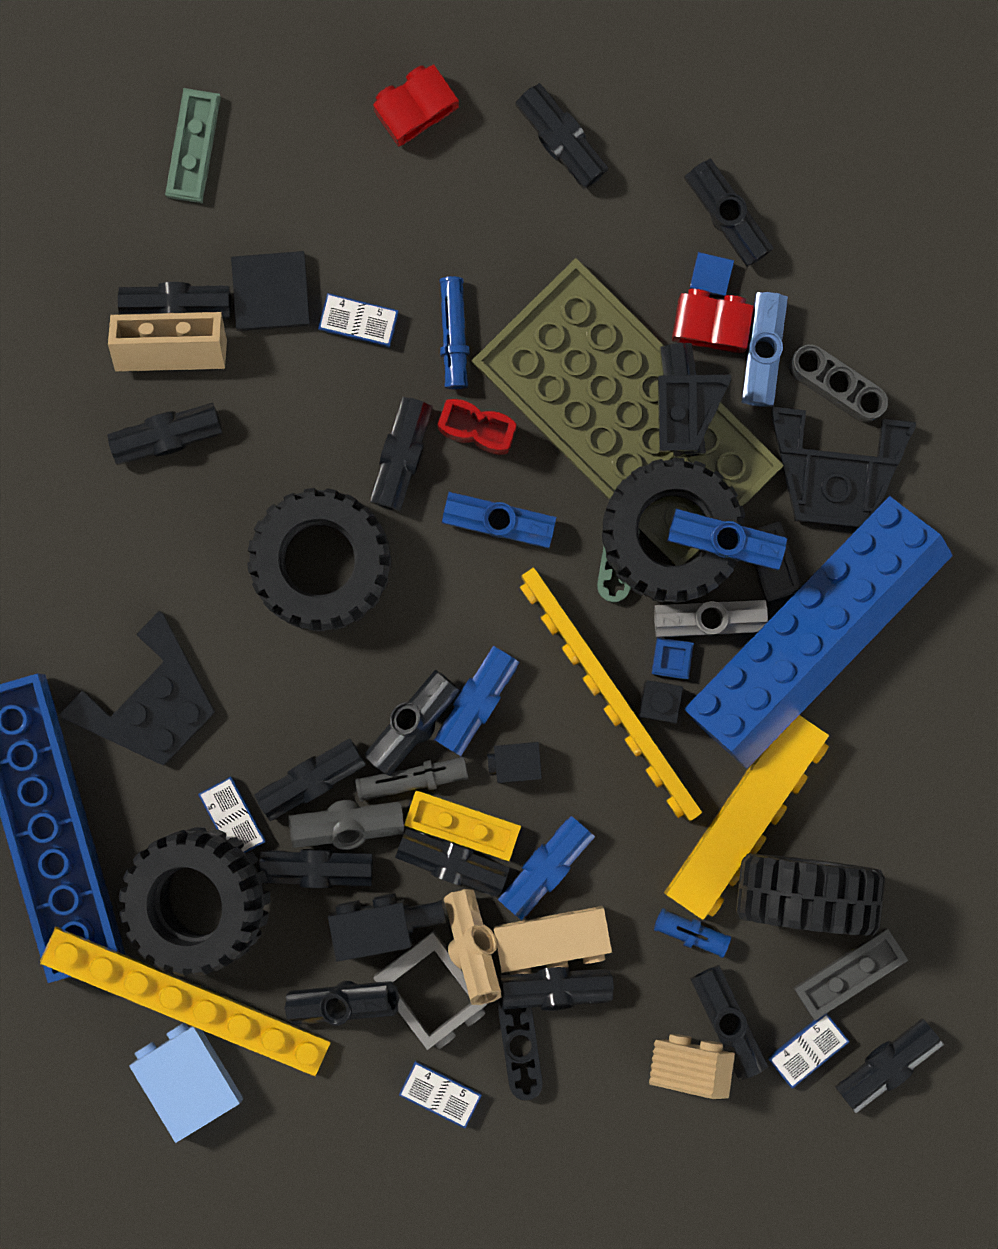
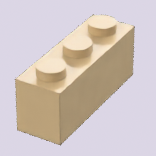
[108,312,227,371]
[494,906,612,975]

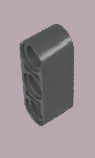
[789,344,888,423]

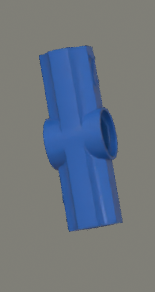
[442,492,557,549]
[667,509,787,570]
[434,646,520,756]
[498,816,595,920]

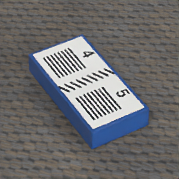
[318,293,399,348]
[198,776,266,853]
[768,1013,849,1088]
[399,1060,482,1128]

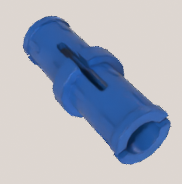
[654,908,731,958]

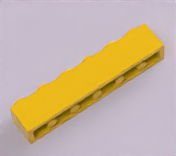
[664,715,829,920]

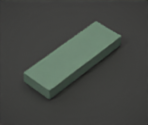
[165,88,221,204]

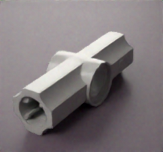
[654,600,768,637]

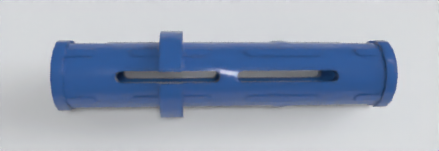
[440,276,469,390]

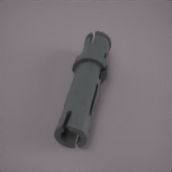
[355,756,469,802]

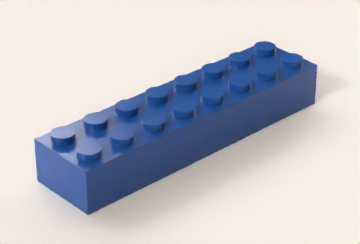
[684,496,953,769]
[0,673,126,983]

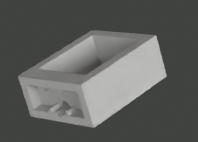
[373,930,487,1050]

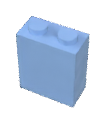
[129,1023,243,1143]

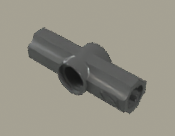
[289,800,404,850]

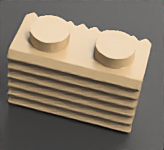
[649,1034,735,1099]

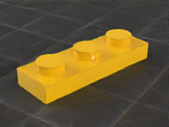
[404,790,521,861]

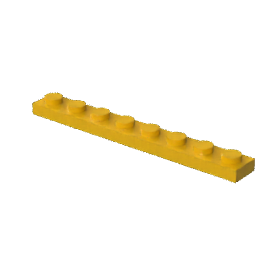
[520,567,702,821]
[40,927,331,1076]

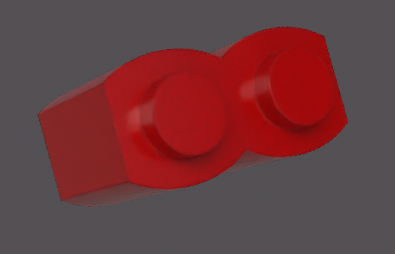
[373,64,459,147]
[672,289,754,353]
[438,399,517,455]

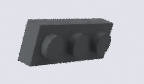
[793,928,908,1020]

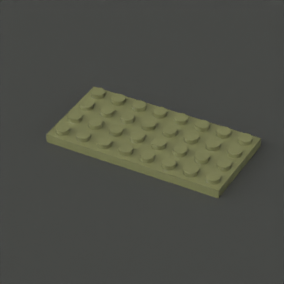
[472,258,784,566]

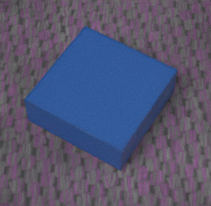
[689,252,734,298]
[651,637,694,680]

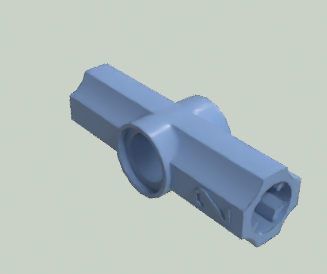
[741,292,788,407]

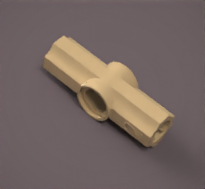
[444,889,502,1005]

